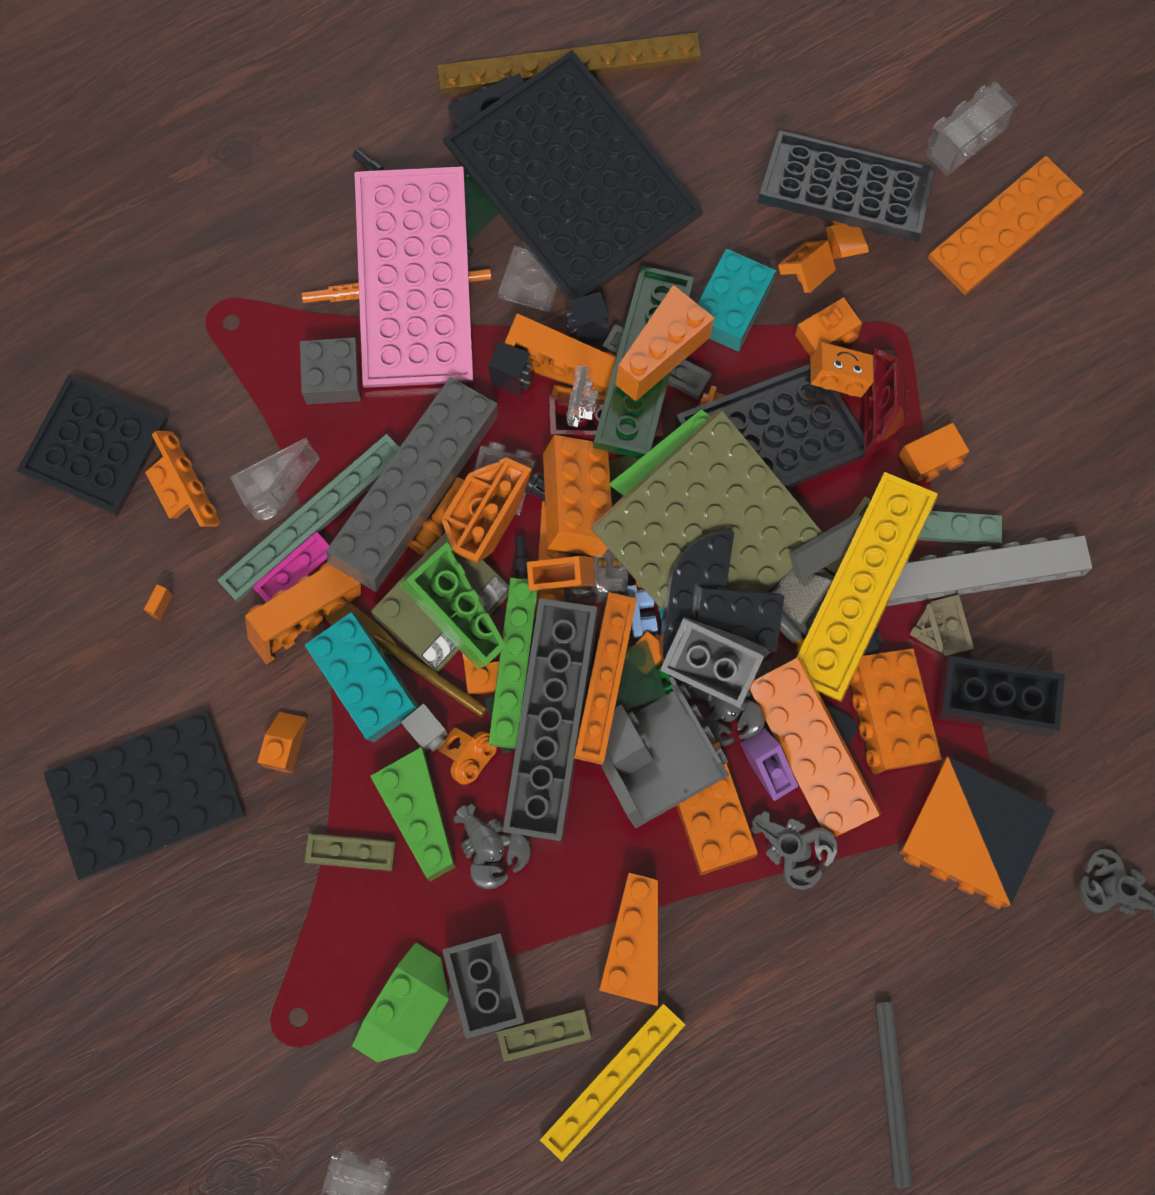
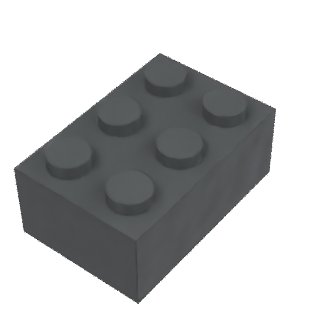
[442,933,525,1039]

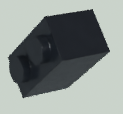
[565,292,609,344]
[488,341,535,397]

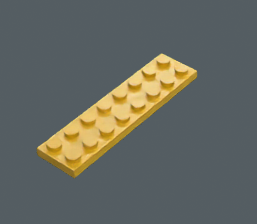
[796,472,938,702]

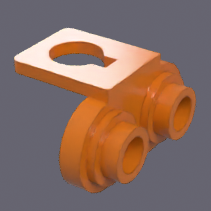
[438,728,497,784]

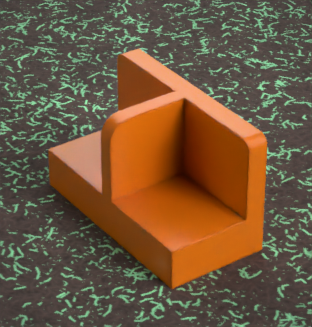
[778,240,836,293]

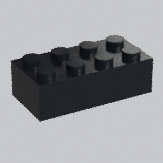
[936,656,1065,737]

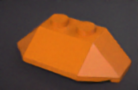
[442,457,532,564]

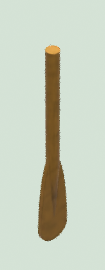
[324,603,488,718]

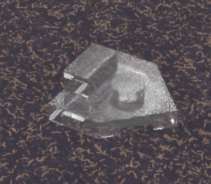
[567,365,598,427]

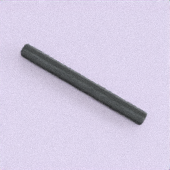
[876,1002,912,1188]

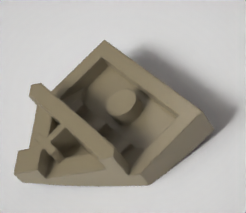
[910,594,975,657]

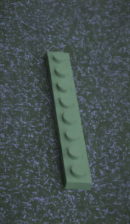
[217,434,400,603]

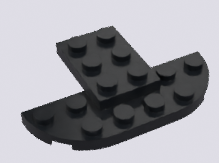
[659,530,785,701]

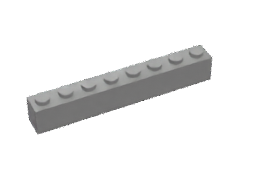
[887,534,1092,606]

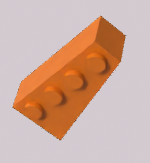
[615,285,715,401]
[505,313,617,395]
[599,873,658,1006]

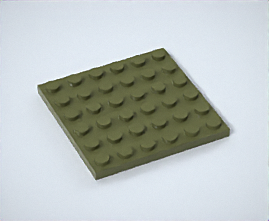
[590,410,823,612]

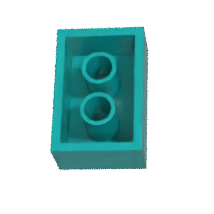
[698,249,776,352]

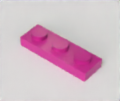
[253,532,329,603]

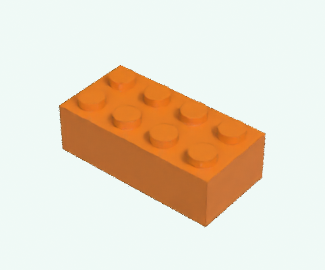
[543,435,612,557]
[676,742,758,876]

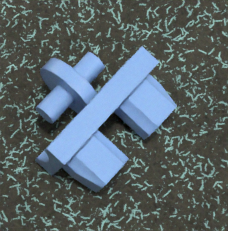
[627,585,658,642]

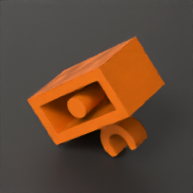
[795,297,862,357]

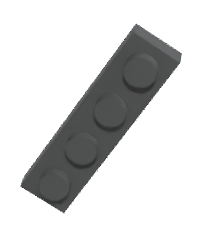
[602,324,712,400]

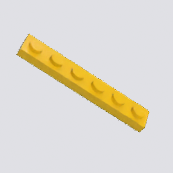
[540,1004,685,1161]

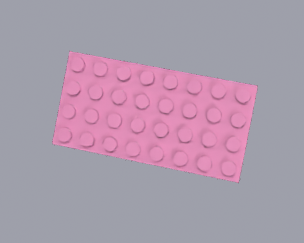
[355,167,473,388]

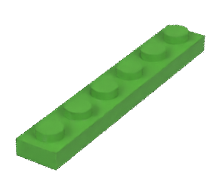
[489,578,538,749]

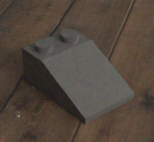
[660,617,768,708]

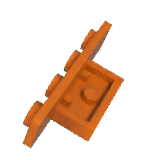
[145,431,221,527]

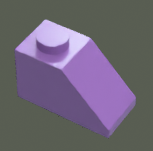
[740,728,798,801]

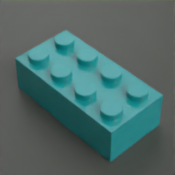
[305,612,419,742]

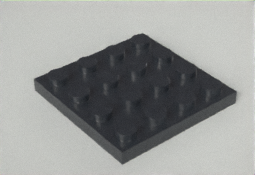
[17,375,168,516]

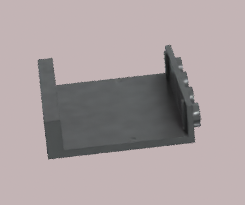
[600,676,729,828]

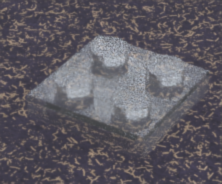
[498,246,558,312]

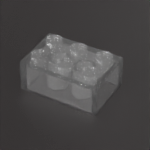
[926,81,1017,176]

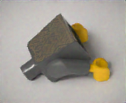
[768,568,835,653]

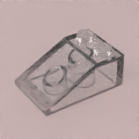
[230,438,320,520]

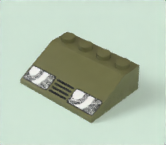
[371,532,509,674]

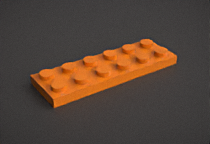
[928,156,1084,296]
[750,657,882,837]

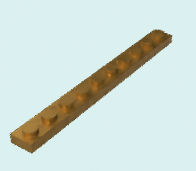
[438,33,701,94]

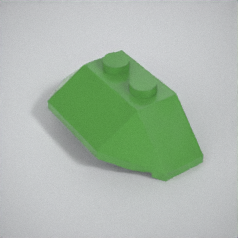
[352,943,449,1062]

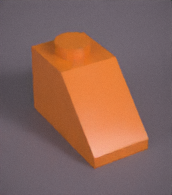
[826,221,869,259]
[257,712,308,774]

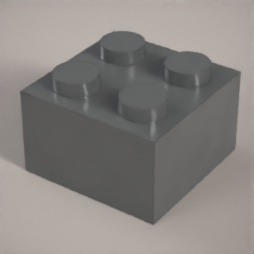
[300,338,361,405]

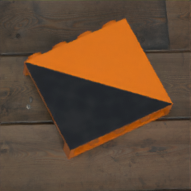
[898,757,1055,909]

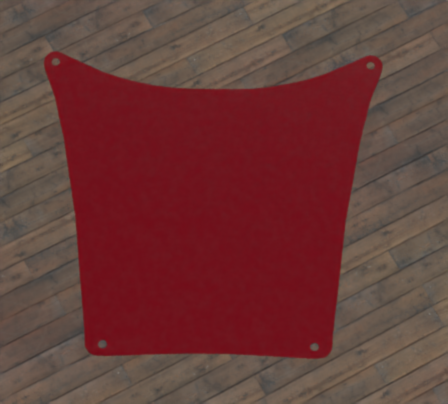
[205,298,994,1048]

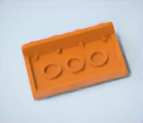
[850,649,942,774]

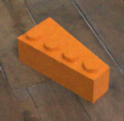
[245,562,361,665]

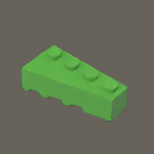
[399,541,506,669]

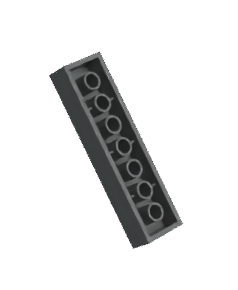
[326,377,498,592]
[503,598,599,841]

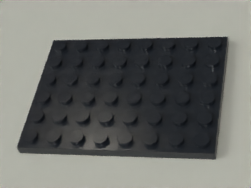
[443,50,703,301]

